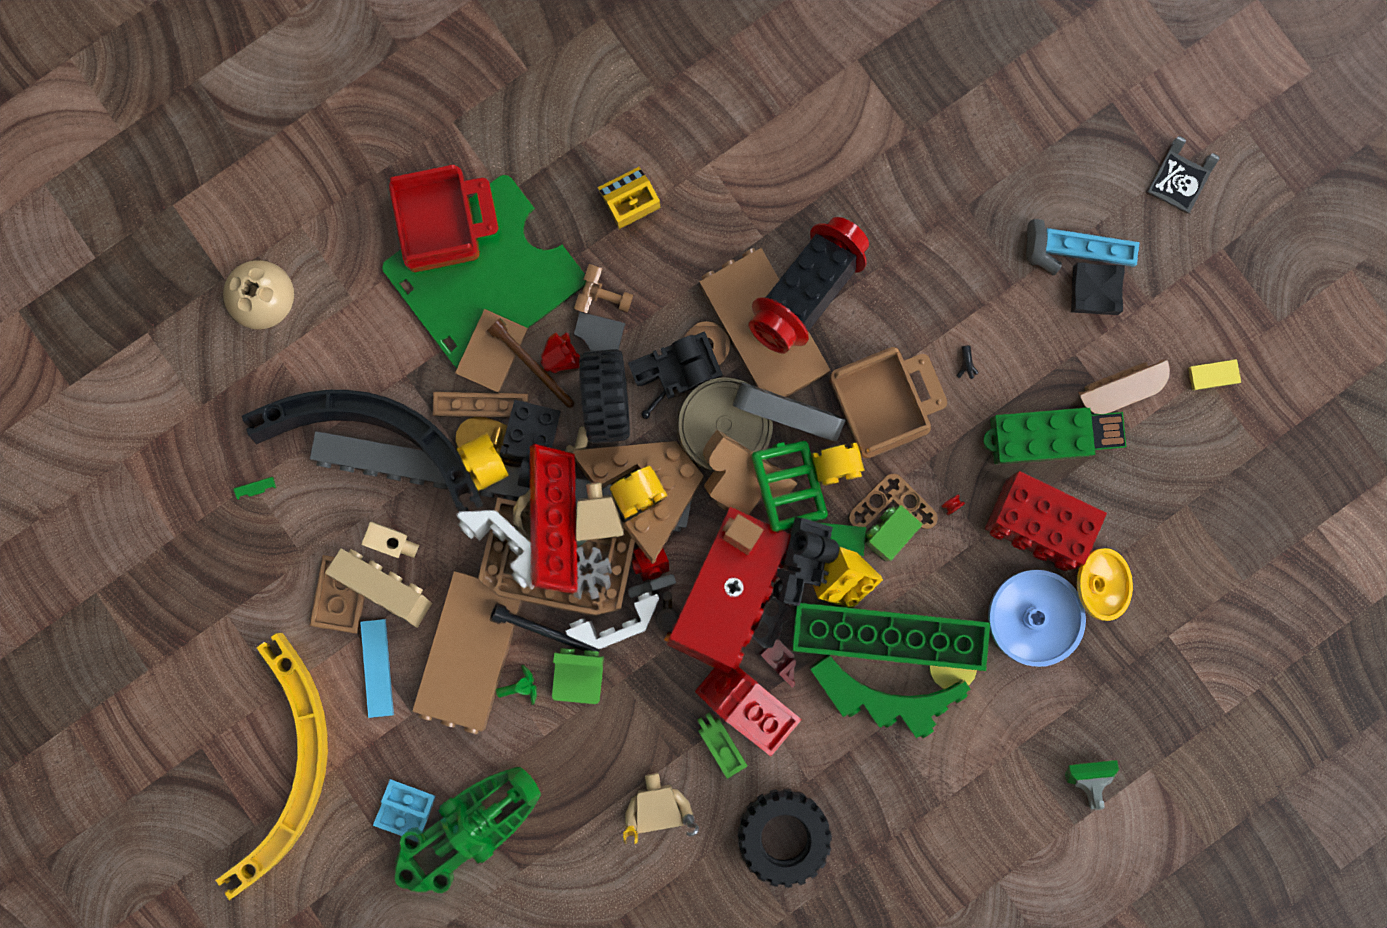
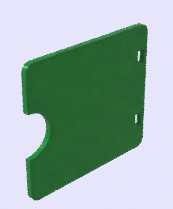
[382,175,586,369]

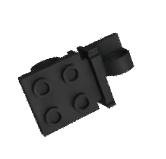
[628,331,723,399]
[500,400,561,488]
[773,517,839,606]

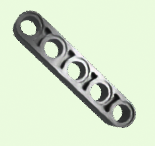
[733,382,846,442]

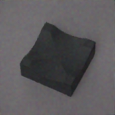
[1071,263,1125,315]

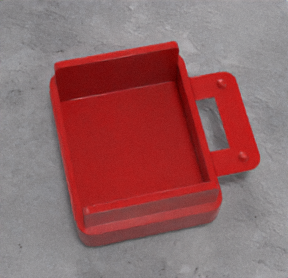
[389,165,498,272]

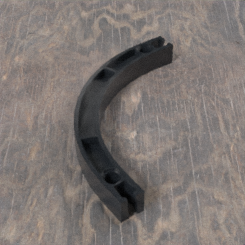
[241,390,483,513]

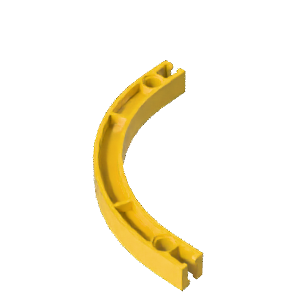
[216,633,328,900]

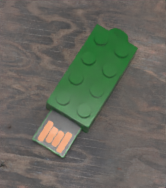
[983,407,1127,465]

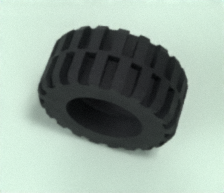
[579,349,630,443]
[738,789,832,888]

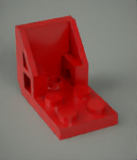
[695,667,802,756]

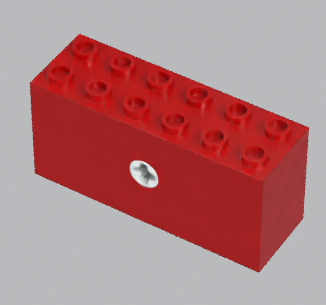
[667,507,791,674]

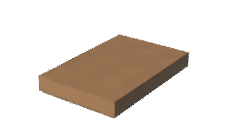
[455,309,528,393]
[309,555,368,634]

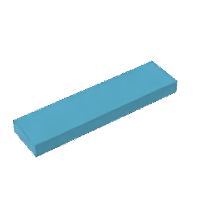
[1046,228,1140,267]
[360,619,394,718]

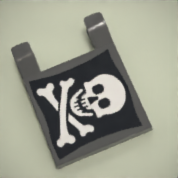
[1147,136,1219,214]

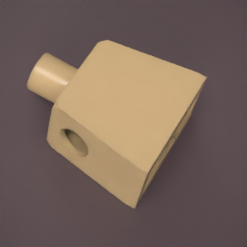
[576,482,624,541]
[361,521,419,558]

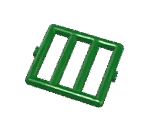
[751,441,828,532]

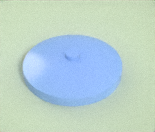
[988,570,1086,667]

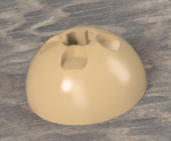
[223,260,294,329]

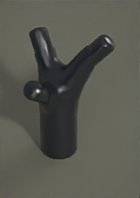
[956,345,979,379]

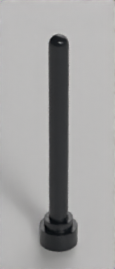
[490,603,600,652]

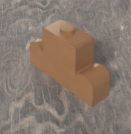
[703,429,797,515]

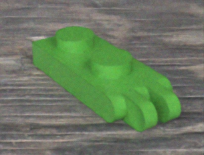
[698,712,747,779]

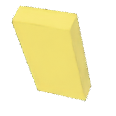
[1188,359,1241,391]

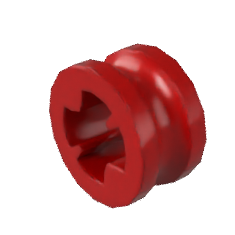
[941,494,965,515]

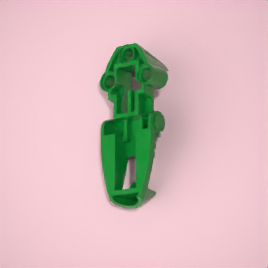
[393,767,541,893]

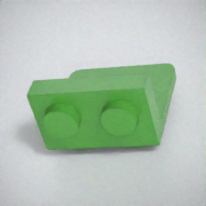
[552,648,604,704]

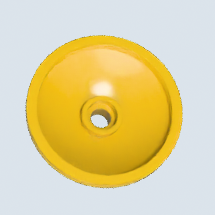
[1077,548,1133,621]

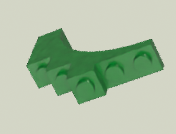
[809,655,971,739]

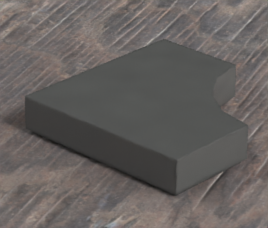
[574,312,625,351]
[628,574,676,598]

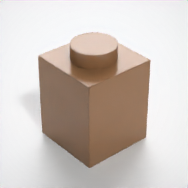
[723,514,763,555]

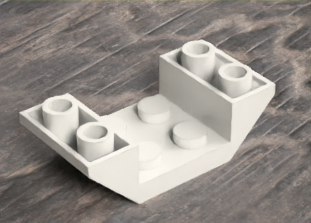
[457,511,534,590]
[566,592,659,649]

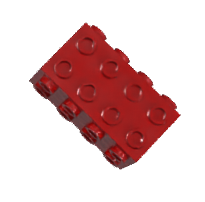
[984,471,1107,571]

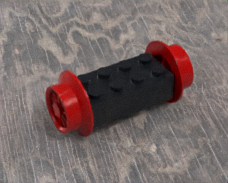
[748,217,869,354]

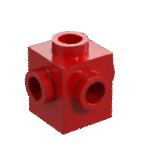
[631,547,669,581]

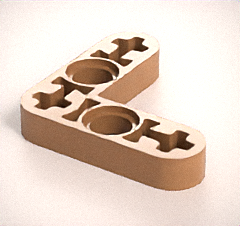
[848,474,938,529]

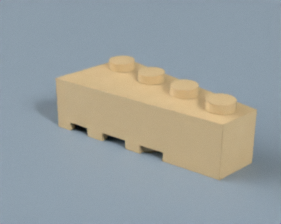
[325,549,433,628]

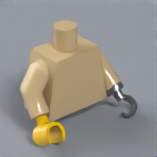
[623,773,699,844]

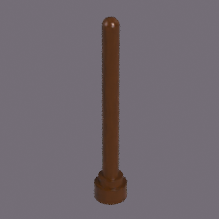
[487,318,574,408]

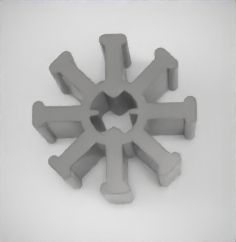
[573,547,612,600]

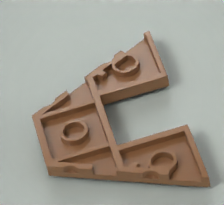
[571,441,704,564]

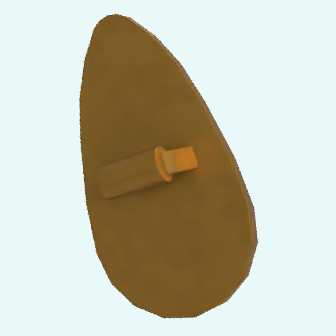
[455,417,521,464]

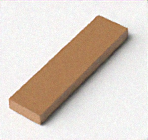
[433,392,529,418]

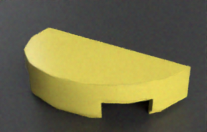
[929,665,977,689]

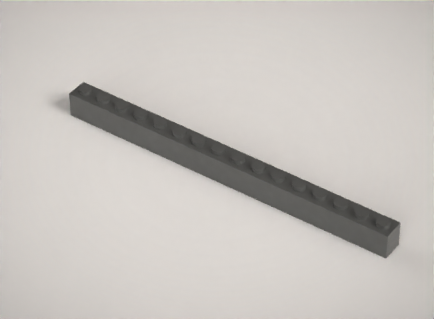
[310,431,691,532]

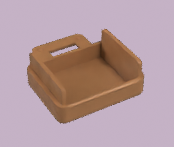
[829,347,947,459]

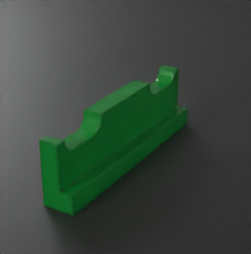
[234,476,277,500]

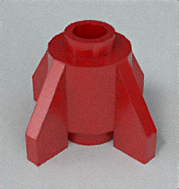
[540,332,580,373]

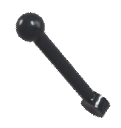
[641,390,666,419]

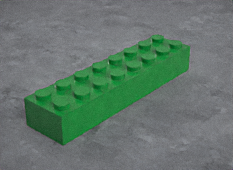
[791,603,990,671]

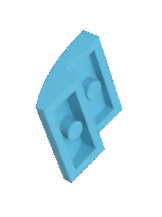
[373,779,436,842]

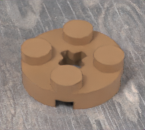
[685,321,730,365]

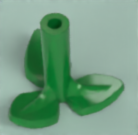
[496,664,537,705]

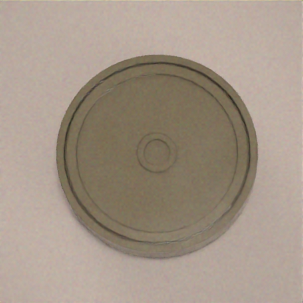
[676,377,773,472]

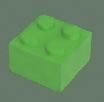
[865,505,923,562]

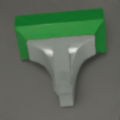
[1065,760,1119,810]

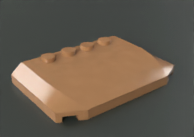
[478,497,635,616]

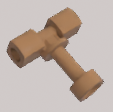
[574,264,633,314]

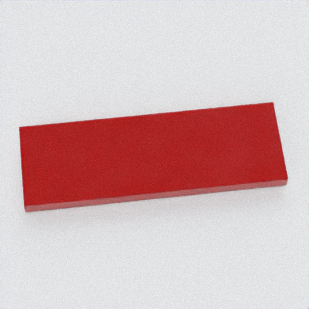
[530,444,578,594]

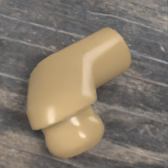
[565,427,588,453]

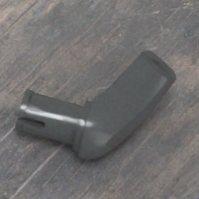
[1026,219,1062,276]

